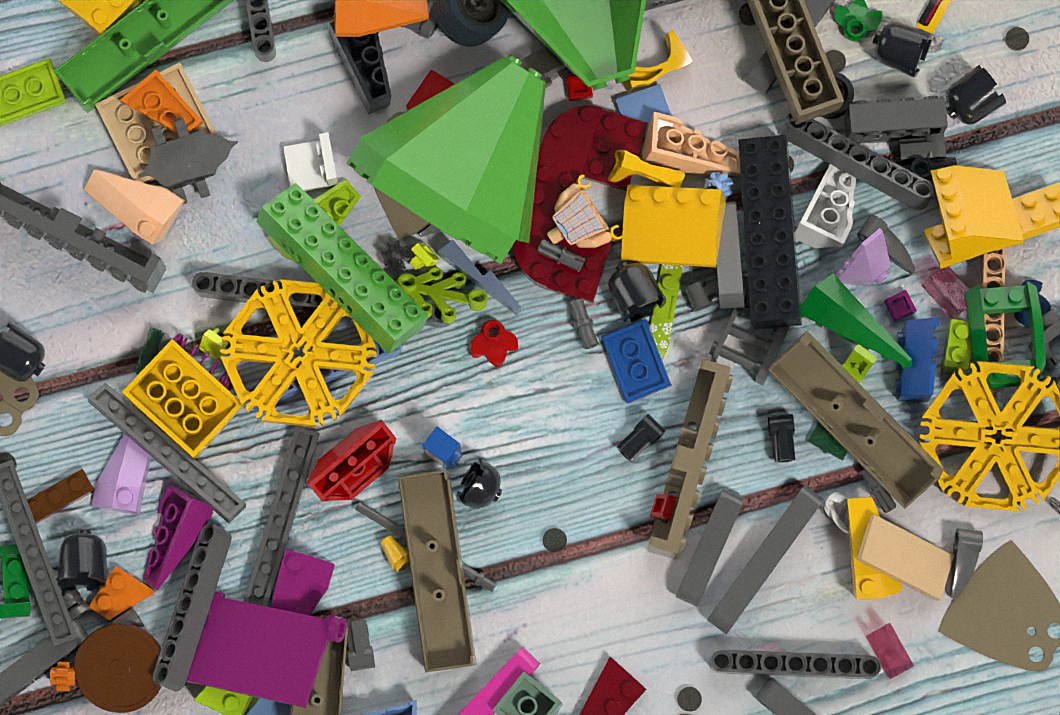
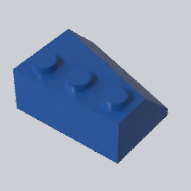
[894,317,940,403]

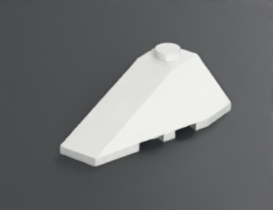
[795,164,856,248]

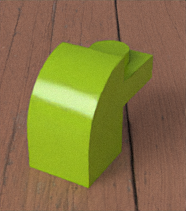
[842,344,878,384]

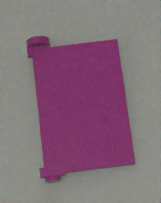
[186,591,347,708]

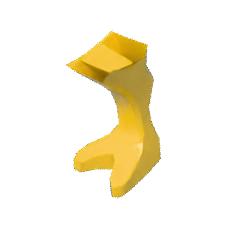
[622,30,693,91]
[608,150,685,188]

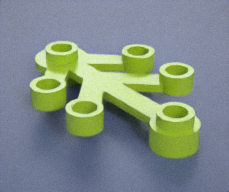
[396,267,488,324]

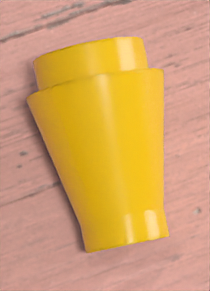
[380,536,410,573]

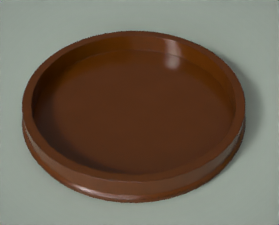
[74,623,162,713]

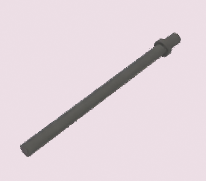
[355,502,497,592]

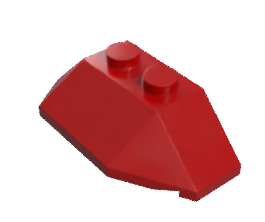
[307,420,397,502]

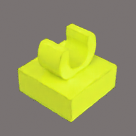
[409,242,440,270]
[199,328,230,360]

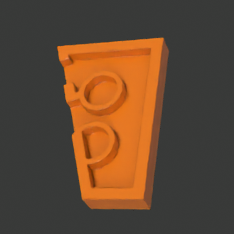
[120,70,203,135]

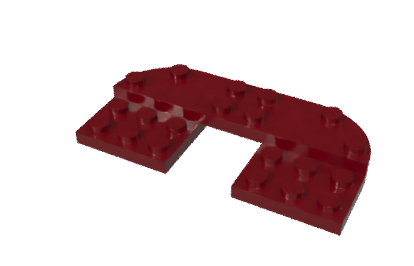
[513,105,648,304]

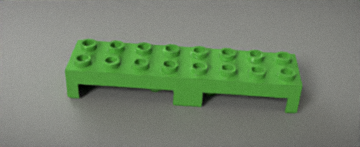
[54,0,234,113]
[256,183,429,354]

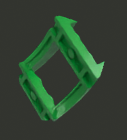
[964,281,1046,389]
[0,544,31,619]

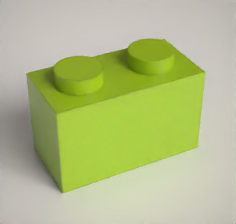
[940,319,972,374]

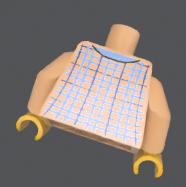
[547,175,622,248]

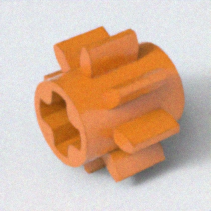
[50,661,77,691]

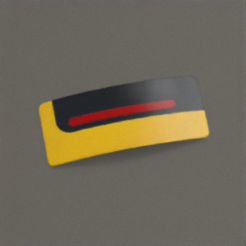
[916,0,952,33]

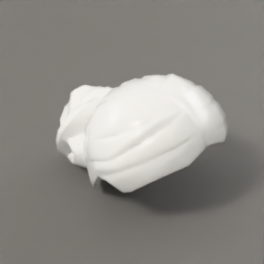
[823,492,853,534]

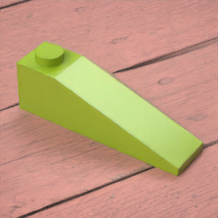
[268,179,361,262]

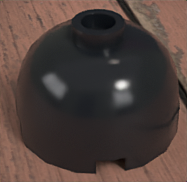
[456,458,502,509]

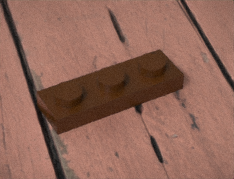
[27,469,95,524]

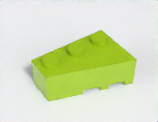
[194,686,253,715]

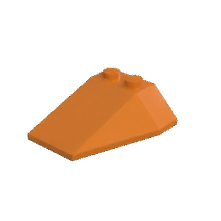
[334,0,429,37]

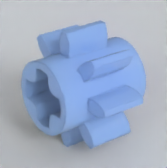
[704,171,733,200]

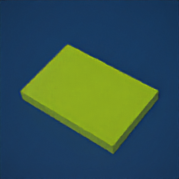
[0,58,67,127]

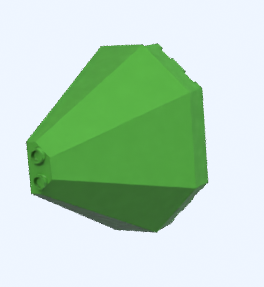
[500,0,646,91]
[346,55,546,264]

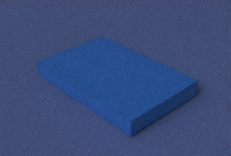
[601,319,672,404]

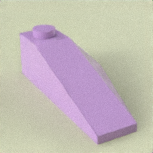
[836,228,891,286]
[91,419,157,516]

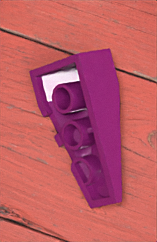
[143,483,213,590]
[271,549,335,616]

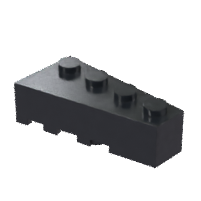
[329,21,392,115]

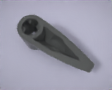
[857,215,915,274]
[950,528,983,598]

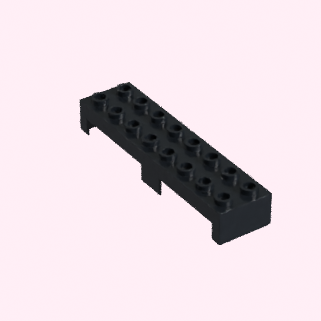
[738,134,802,330]

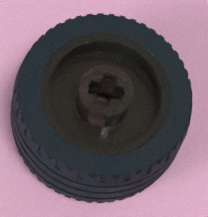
[433,0,509,47]

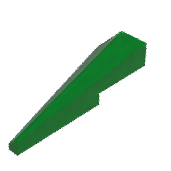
[801,273,912,369]

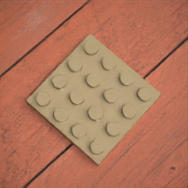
[95,62,217,184]

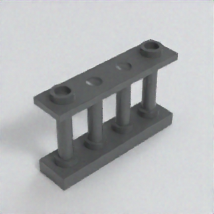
[709,277,804,386]

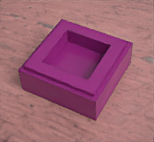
[884,290,917,322]

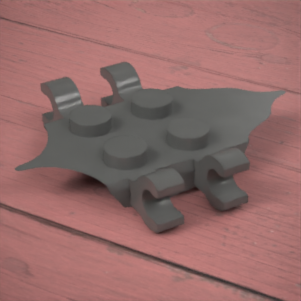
[138,117,238,204]

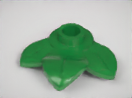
[835,0,882,42]

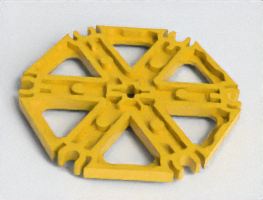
[220,279,377,428]
[919,361,1060,512]

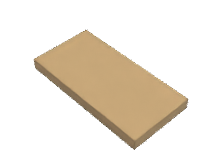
[856,514,954,601]

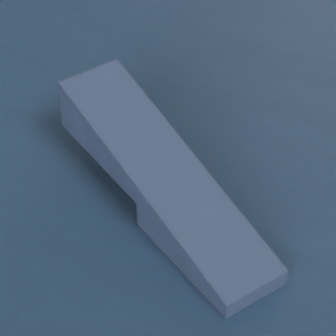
[438,240,521,315]

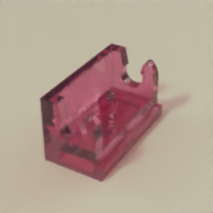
[921,266,969,319]
[866,623,914,680]

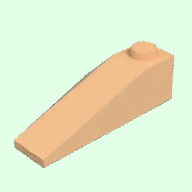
[642,112,741,176]
[84,169,185,245]

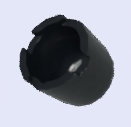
[872,21,933,78]
[946,65,1006,125]
[608,262,666,323]
[0,321,46,382]
[58,530,107,591]

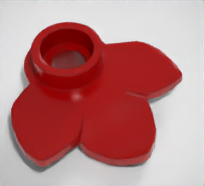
[471,320,518,367]

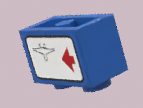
[422,426,462,470]

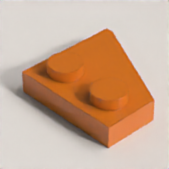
[89,566,156,621]

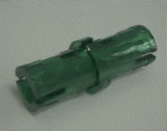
[133,327,165,375]

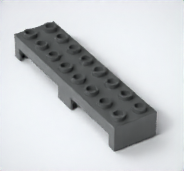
[0,182,166,293]

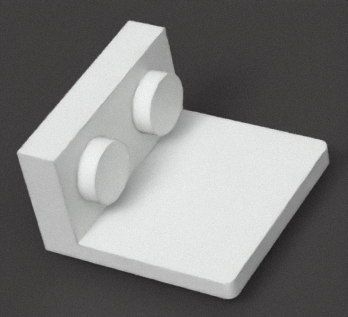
[284,132,338,191]

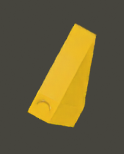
[847,496,902,600]

